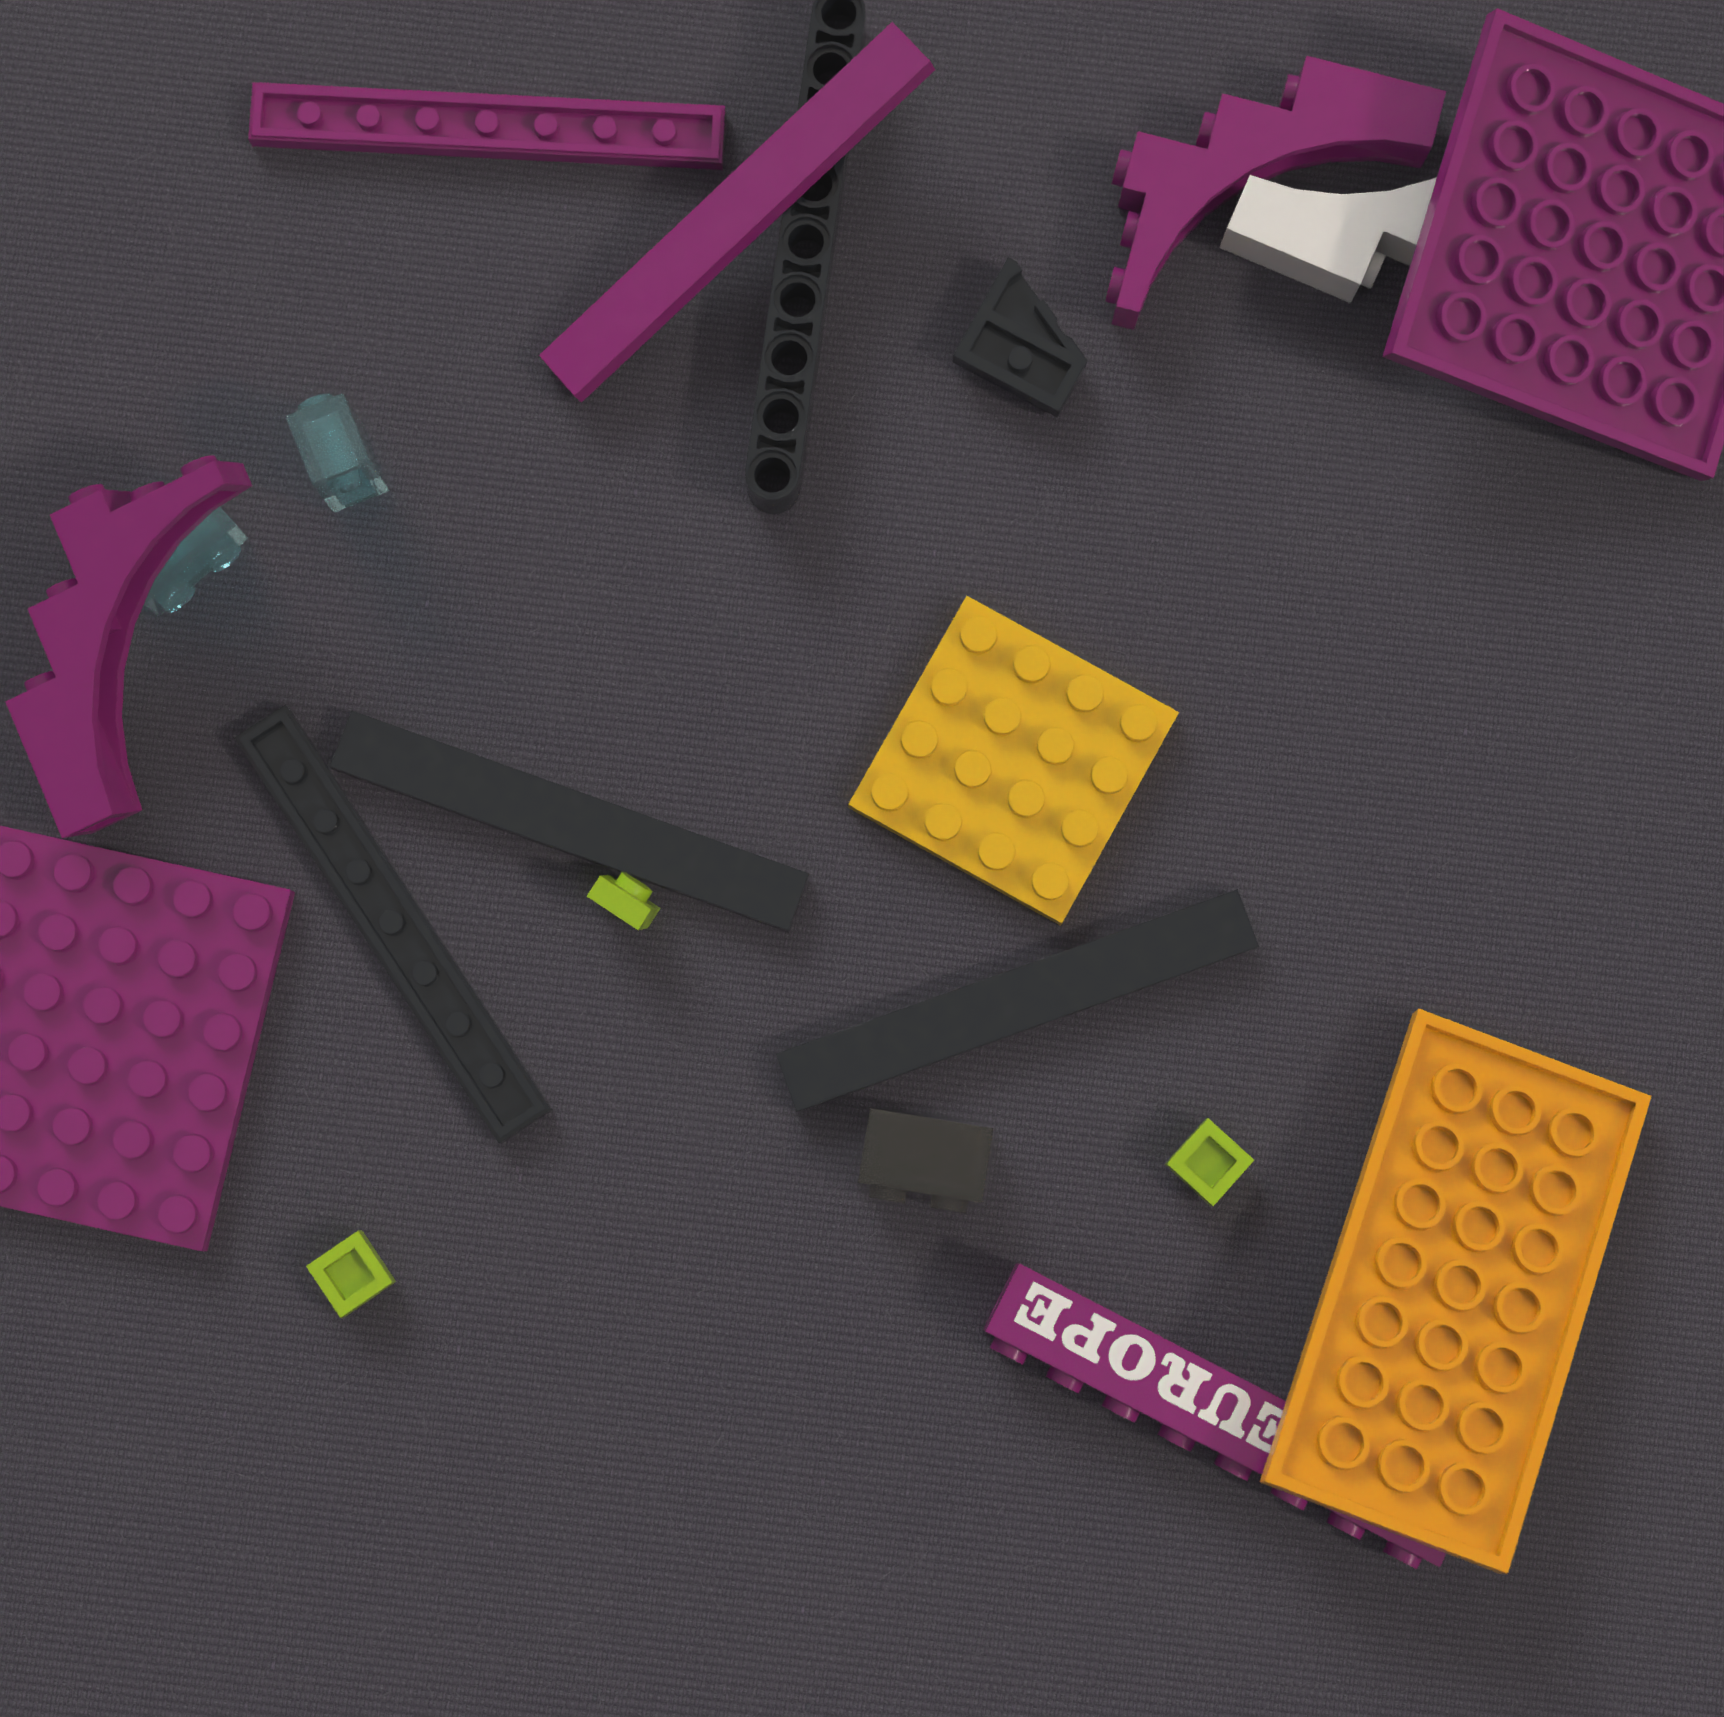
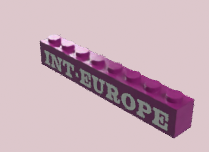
[983,1263,1446,1569]

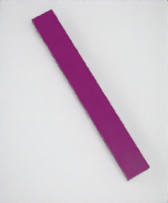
[539,22,935,402]
[248,82,726,170]

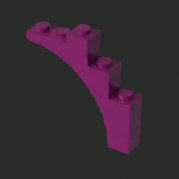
[1105,56,1446,330]
[5,455,252,838]

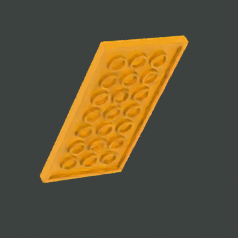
[1260,1009,1652,1574]

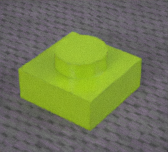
[587,872,661,930]
[1164,1118,1254,1206]
[306,1230,396,1318]

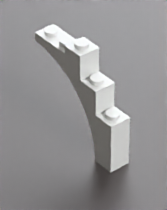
[1220,175,1437,303]

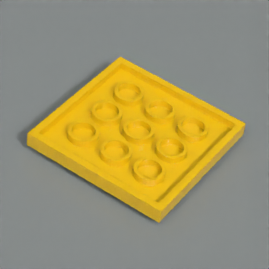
[848,596,1179,926]

